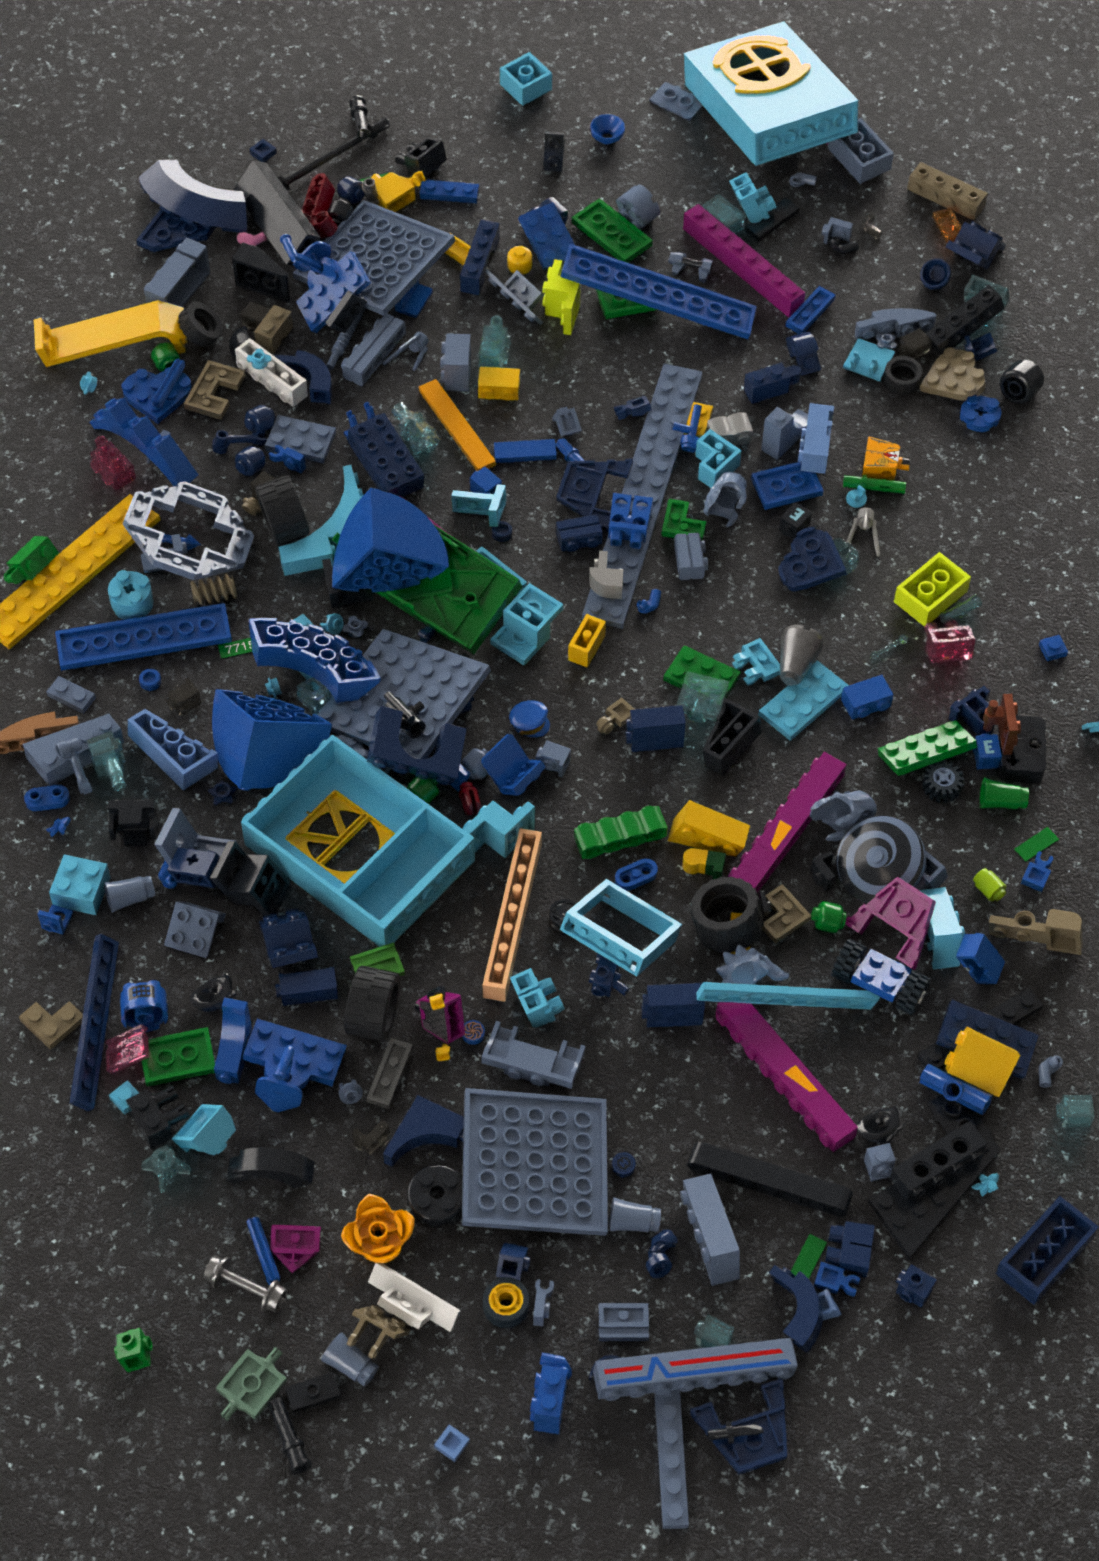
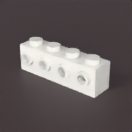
[235,338,308,407]

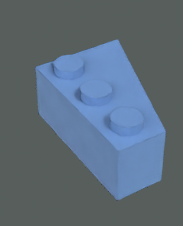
[798,403,834,474]

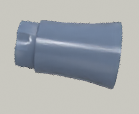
[104,876,155,913]
[609,1197,661,1233]
[321,1332,379,1386]

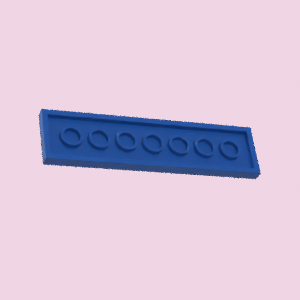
[55,603,232,671]

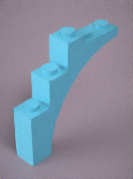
[279,465,363,576]

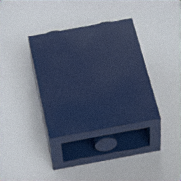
[625,705,686,752]
[641,983,705,1027]

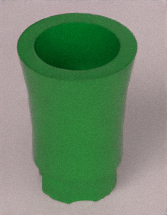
[979,778,1029,809]

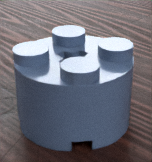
[616,184,660,230]

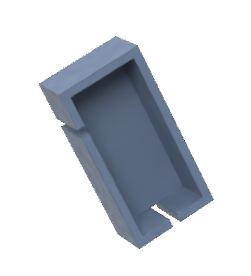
[144,237,210,307]

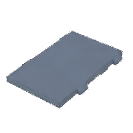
[649,82,703,121]

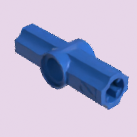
[919,1064,992,1115]

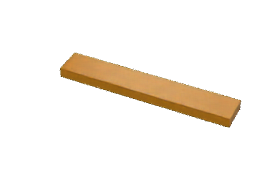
[419,379,496,471]

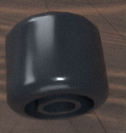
[999,359,1044,404]

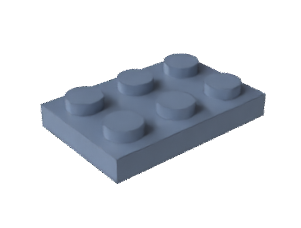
[265,415,336,464]

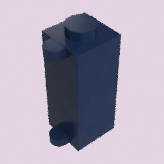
[275,966,338,1006]

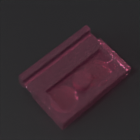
[106,1024,149,1074]

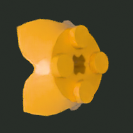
[341,1194,415,1263]

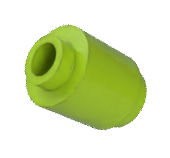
[973,868,1007,901]

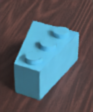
[919,887,965,970]

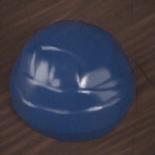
[920,258,951,290]

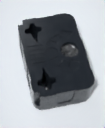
[999,715,1046,783]

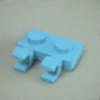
[732,638,780,685]

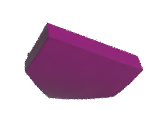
[270,1225,321,1274]

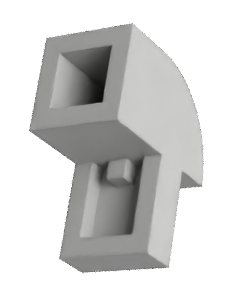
[589,551,624,599]

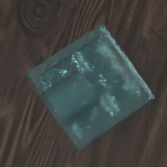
[676,671,729,723]

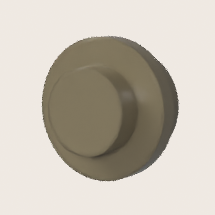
[242,497,261,516]

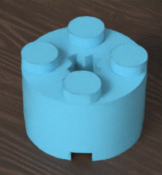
[108,570,154,620]

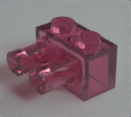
[90,436,136,491]
[924,620,975,663]

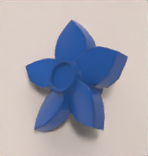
[46,817,71,837]

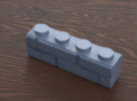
[341,313,406,387]

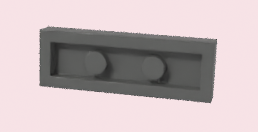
[367,1038,413,1109]

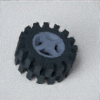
[922,760,964,803]

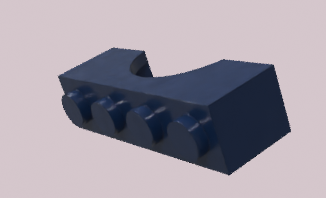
[460,219,500,295]

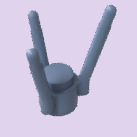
[382,332,429,371]

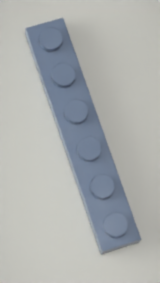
[654,1390,689,1529]

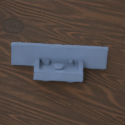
[484,269,544,325]

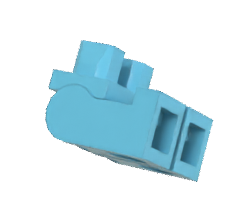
[729,172,777,223]
[510,968,565,1027]

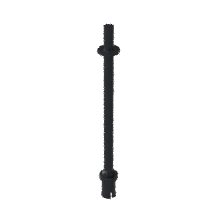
[278,117,390,191]

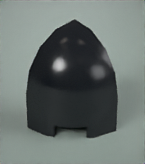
[229,326,250,360]

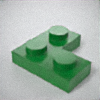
[661,499,706,541]

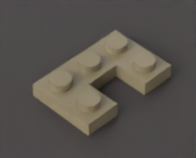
[184,360,246,420]

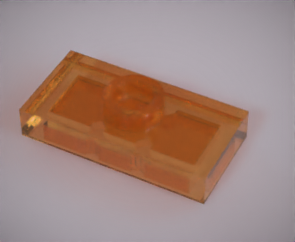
[932,208,961,244]

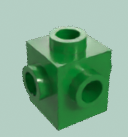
[114,1328,153,1373]

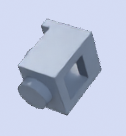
[536,740,571,777]
[864,1143,896,1182]

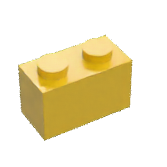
[478,367,520,401]
[568,614,606,668]

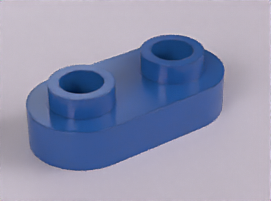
[24,785,70,811]
[615,859,658,891]

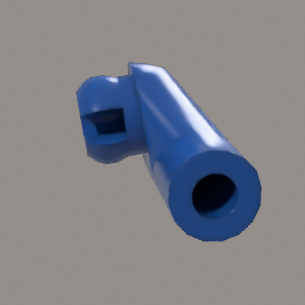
[636,589,661,614]
[540,1352,572,1380]

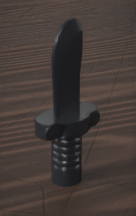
[707,1421,764,1444]

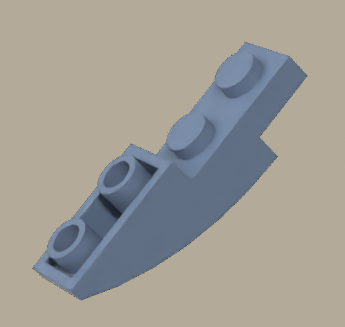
[855,308,936,340]

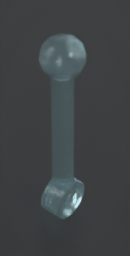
[871,635,908,659]

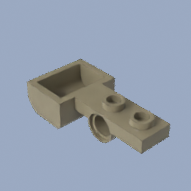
[989,909,1083,955]

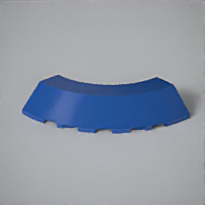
[249,618,381,703]

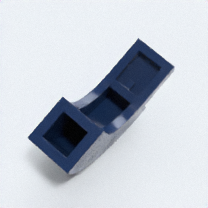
[275,350,332,404]
[769,1265,823,1353]

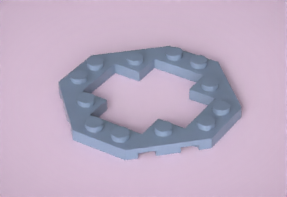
[123,481,254,580]

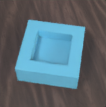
[109,1080,139,1115]

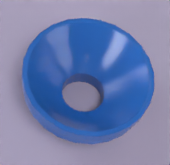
[591,114,625,144]

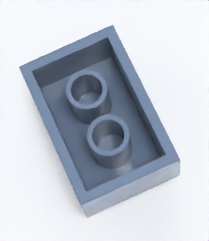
[828,118,894,184]

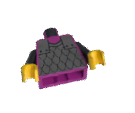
[415,986,465,1061]

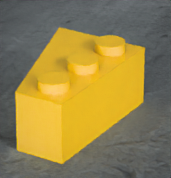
[667,800,750,857]

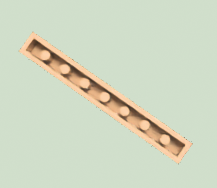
[483,828,542,1002]

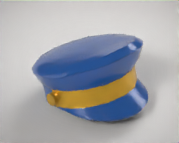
[509,700,550,737]

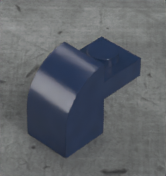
[786,332,821,376]

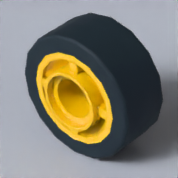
[483,1278,529,1328]

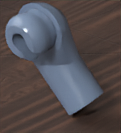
[1038,1055,1063,1088]

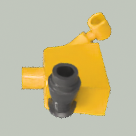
[362,171,426,212]

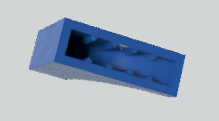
[214,998,253,1084]

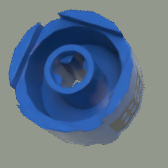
[120,980,168,1032]

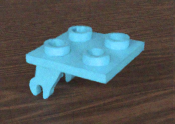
[843,338,895,381]

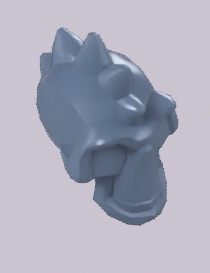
[716,944,789,985]

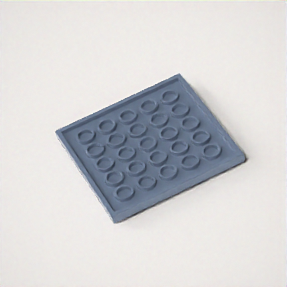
[293,200,455,316]
[317,629,491,759]
[462,1088,608,1236]

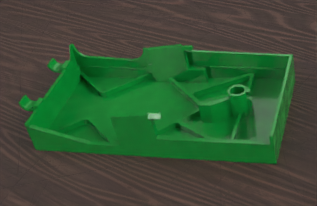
[332,495,522,655]

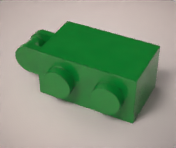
[4,536,59,584]

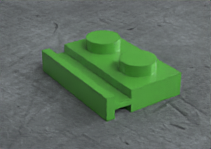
[350,942,405,976]

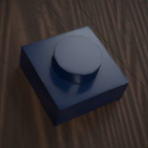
[249,139,277,163]

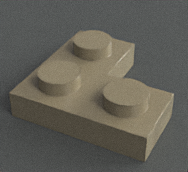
[762,884,811,944]
[19,1001,83,1050]

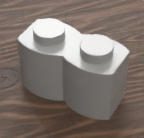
[707,412,753,445]

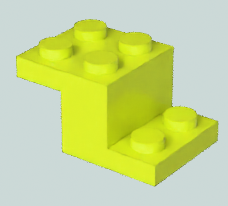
[542,259,581,335]

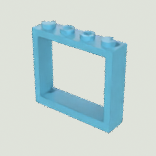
[560,879,682,977]

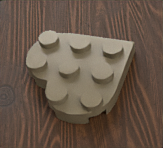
[920,348,986,400]

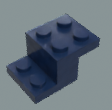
[945,221,1006,270]
[259,908,318,968]

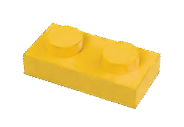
[684,402,713,438]

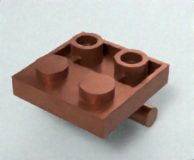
[983,694,1021,755]

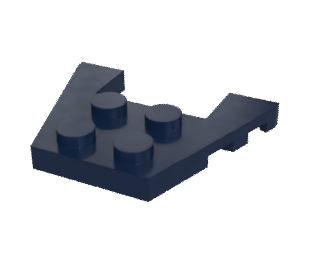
[556,458,633,532]
[690,1378,787,1475]

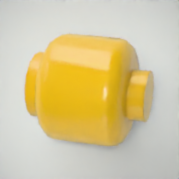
[507,246,532,275]

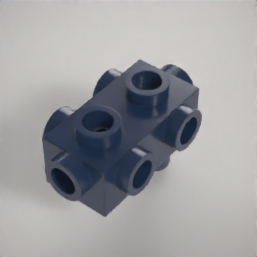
[589,953,630,997]

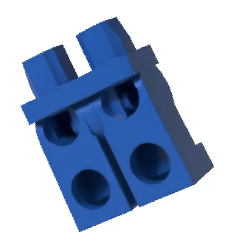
[608,493,653,549]

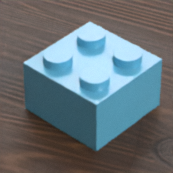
[500,52,552,106]
[49,854,111,915]

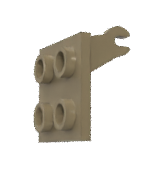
[347,1305,411,1359]

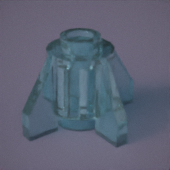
[141,1144,191,1192]

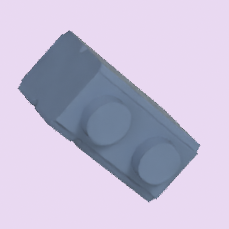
[674,533,708,580]

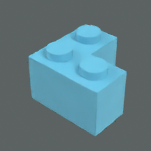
[695,429,742,488]

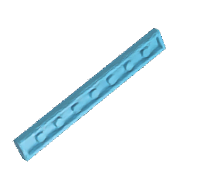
[696,982,880,1010]

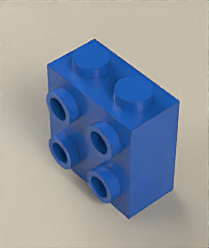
[530,1365,568,1434]

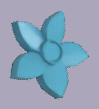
[971,1173,999,1197]

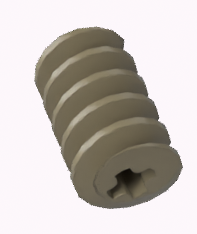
[190,573,237,606]

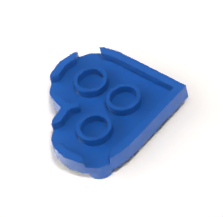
[121,367,192,424]

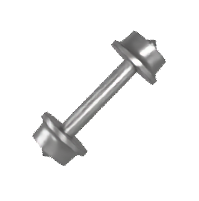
[204,1256,288,1313]

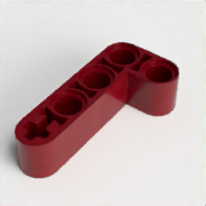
[301,173,338,239]

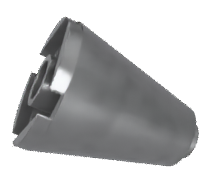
[780,625,824,686]

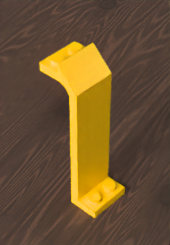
[34,300,187,367]

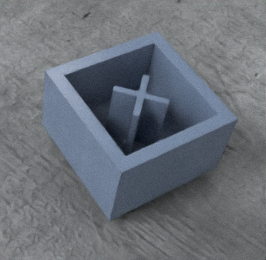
[440,333,471,392]

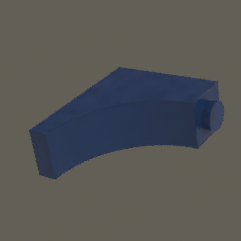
[383,1095,464,1167]

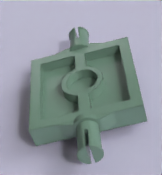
[216,1347,287,1421]

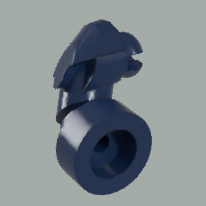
[646,1229,678,1278]

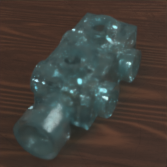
[392,402,441,455]

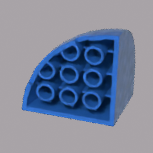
[332,488,449,592]
[212,689,332,791]

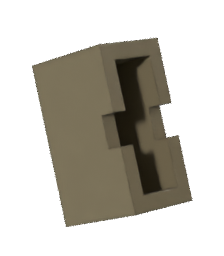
[254,305,293,354]

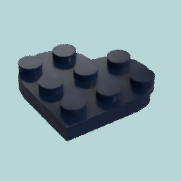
[778,527,847,592]

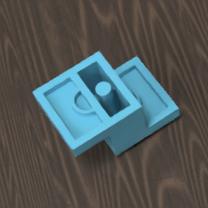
[490,583,563,665]
[463,801,535,858]

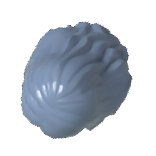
[703,472,747,527]
[810,790,877,842]

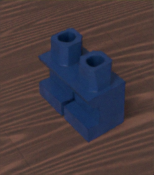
[825,1221,875,1277]

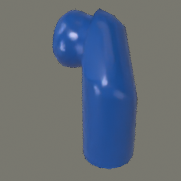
[158,861,177,889]

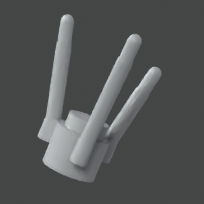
[844,507,880,557]

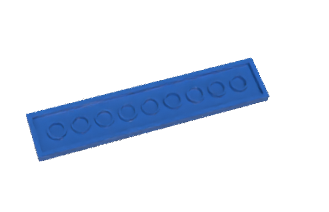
[560,244,757,340]

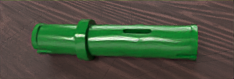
[843,475,906,494]

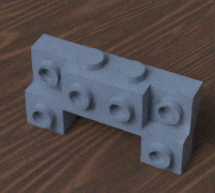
[482,1021,586,1089]

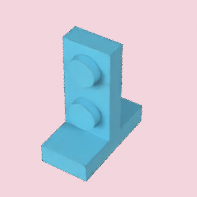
[451,484,506,527]

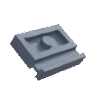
[599,1303,649,1341]

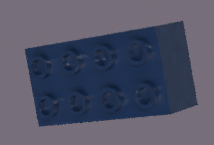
[348,413,424,497]
[995,1196,1099,1305]

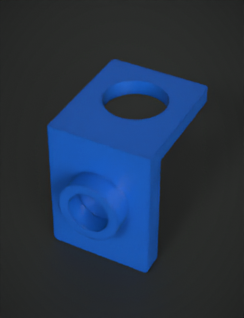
[38,905,73,935]

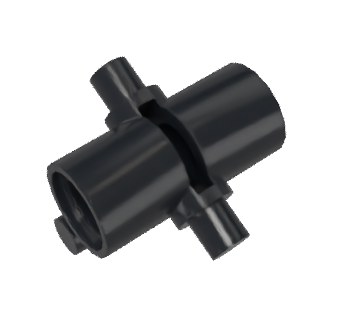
[384,691,426,739]

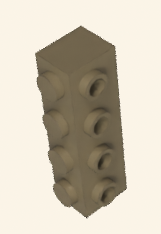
[907,162,988,220]

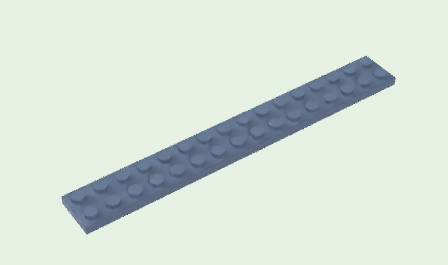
[582,363,703,629]

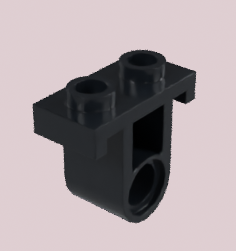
[543,131,565,172]

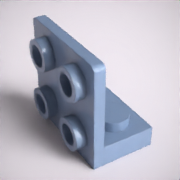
[164,901,226,958]

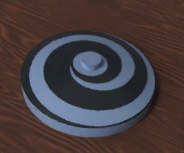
[836,815,926,903]

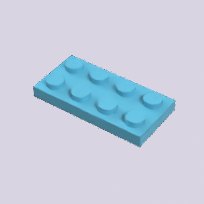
[758,660,849,741]

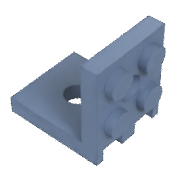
[154,808,238,865]

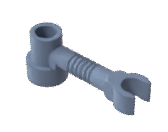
[55,738,92,795]

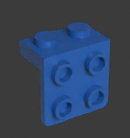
[481,734,546,796]

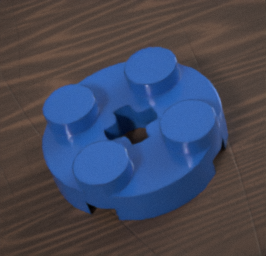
[960,395,1001,432]

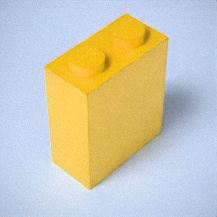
[944,1026,1020,1097]

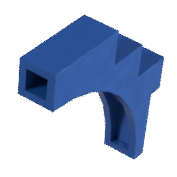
[89,398,198,486]

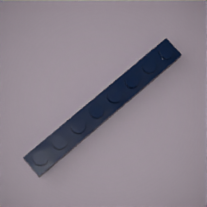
[69,934,119,1111]

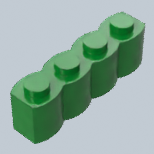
[574,805,668,859]

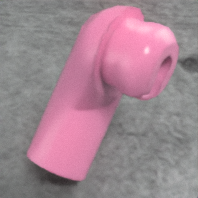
[236,232,267,246]

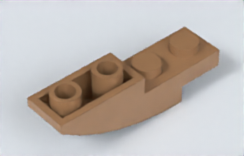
[0,712,79,754]

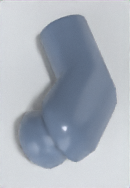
[789,172,817,187]

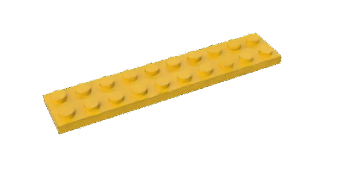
[0,494,160,649]

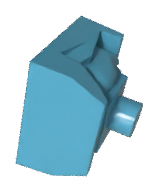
[172,1104,236,1155]

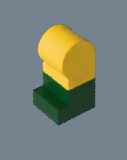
[682,848,726,880]

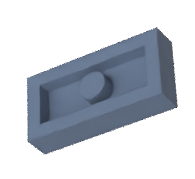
[46,676,96,714]

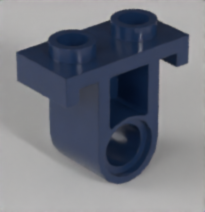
[948,686,995,735]

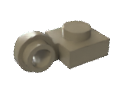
[596,698,635,734]

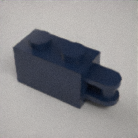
[744,363,801,404]

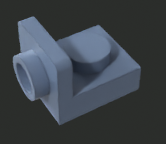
[821,217,853,244]
[552,407,582,438]

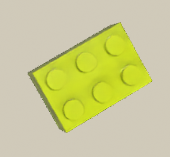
[894,552,971,627]

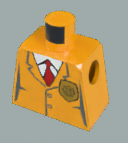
[862,436,911,480]

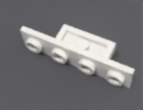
[368,1263,460,1332]

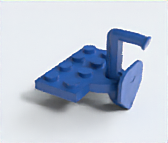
[280,234,371,333]
[242,1019,347,1112]

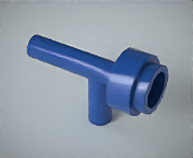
[672,404,702,453]

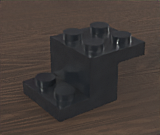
[210,841,291,916]

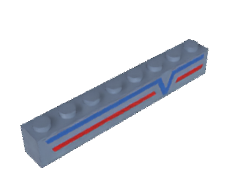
[593,1338,798,1401]

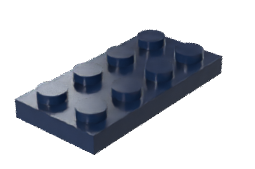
[936,1000,1039,1079]

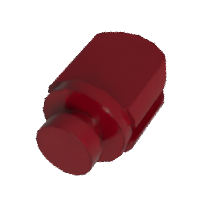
[458,782,481,816]

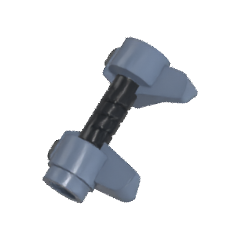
[669,252,713,283]

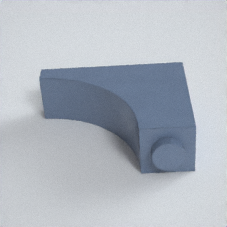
[761,407,808,460]

